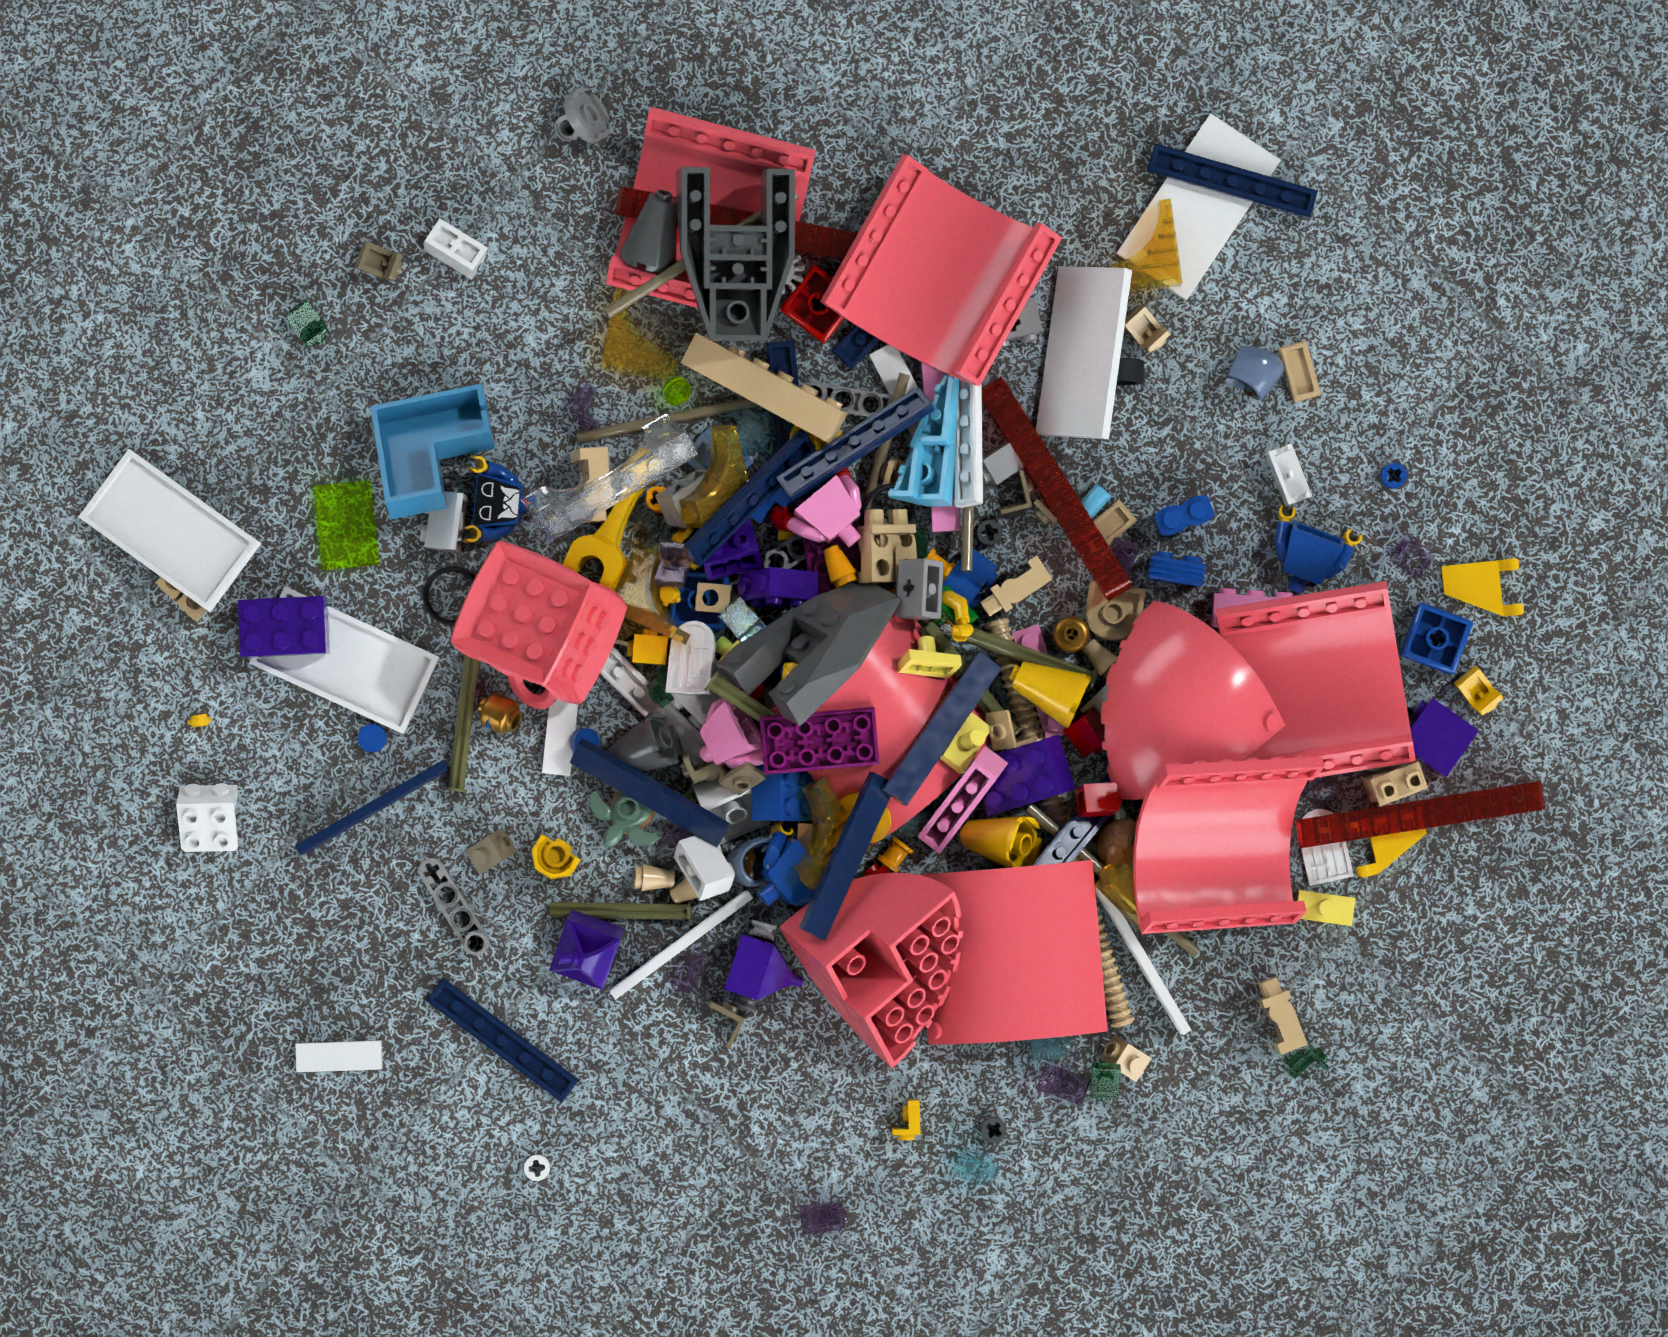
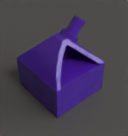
[549,910,625,990]
[724,933,804,1000]

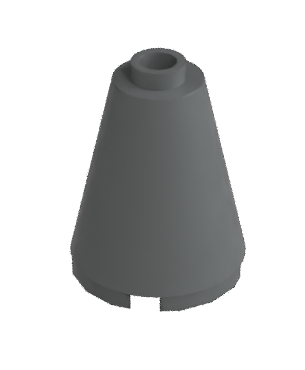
[620,190,677,273]
[605,711,682,772]

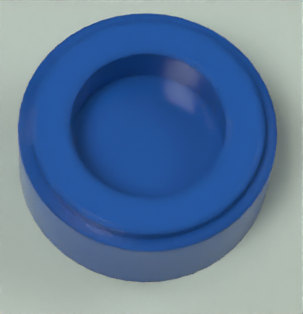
[358,724,387,752]
[570,728,600,752]

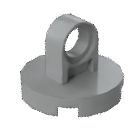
[554,88,610,144]

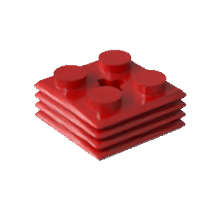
[781,265,845,344]

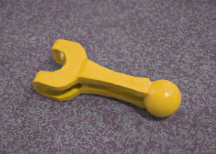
[563,451,661,591]

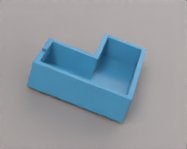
[370,383,495,520]

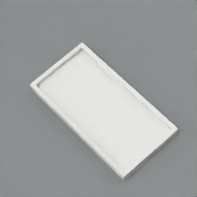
[1116,113,1281,301]
[1035,266,1132,439]
[78,449,261,612]
[249,586,440,734]

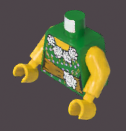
[916,585,979,641]

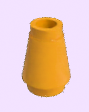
[823,545,857,588]

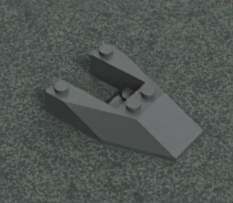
[676,167,795,341]
[717,581,901,726]

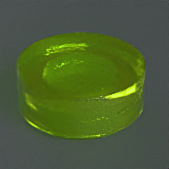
[662,377,692,406]

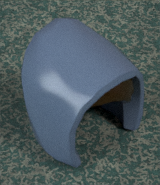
[1224,346,1284,400]
[727,836,771,887]

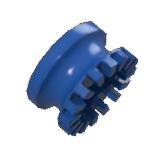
[1380,463,1407,489]

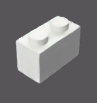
[674,835,735,901]

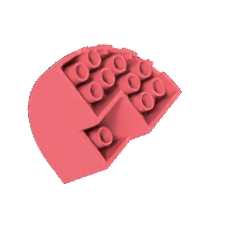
[1101,601,1285,800]
[779,873,963,1068]

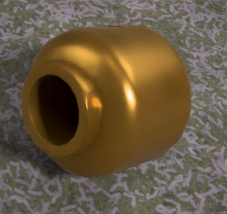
[1052,616,1090,653]
[478,693,522,734]

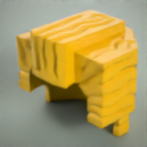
[531,834,581,880]

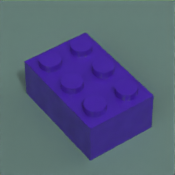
[238,596,330,658]
[982,734,1076,816]

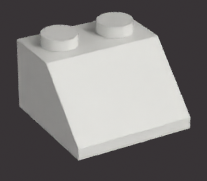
[420,492,468,553]
[693,770,771,845]

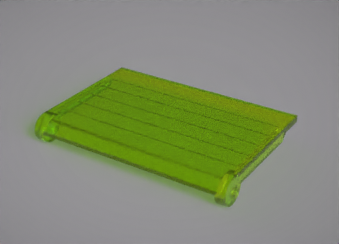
[313,480,380,571]

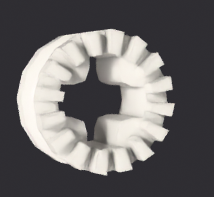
[749,920,777,940]
[524,1155,550,1181]

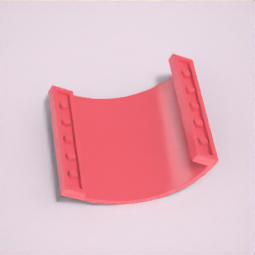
[606,107,816,308]
[820,154,1062,387]
[1216,581,1416,778]
[770,610,991,845]
[1133,755,1325,934]
[916,860,1108,1045]

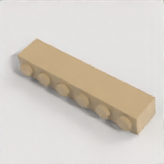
[680,333,848,442]

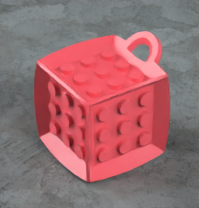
[450,540,627,709]

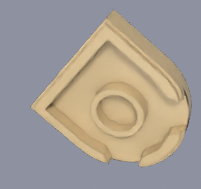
[1085,580,1146,641]

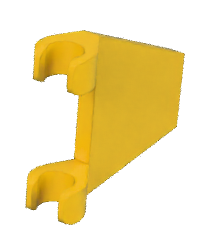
[1441,558,1524,617]
[1346,806,1427,878]

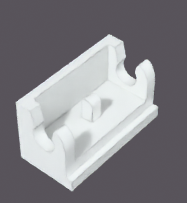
[424,218,488,280]
[1265,444,1312,507]

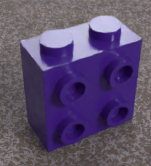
[693,516,763,581]
[737,567,818,610]
[1410,698,1479,777]

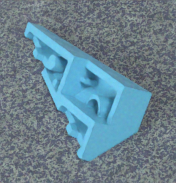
[888,373,959,507]

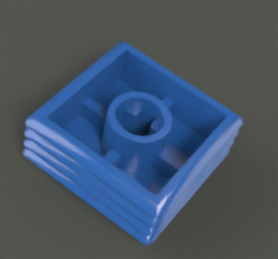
[1144,551,1207,588]
[668,570,730,632]
[1400,603,1473,675]

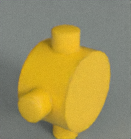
[659,583,681,607]
[187,714,212,728]

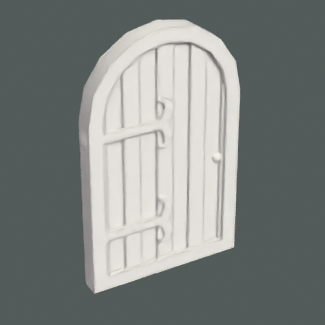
[665,621,716,694]
[1297,809,1354,886]

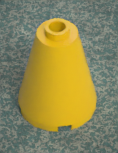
[1009,661,1091,728]
[960,816,1042,868]

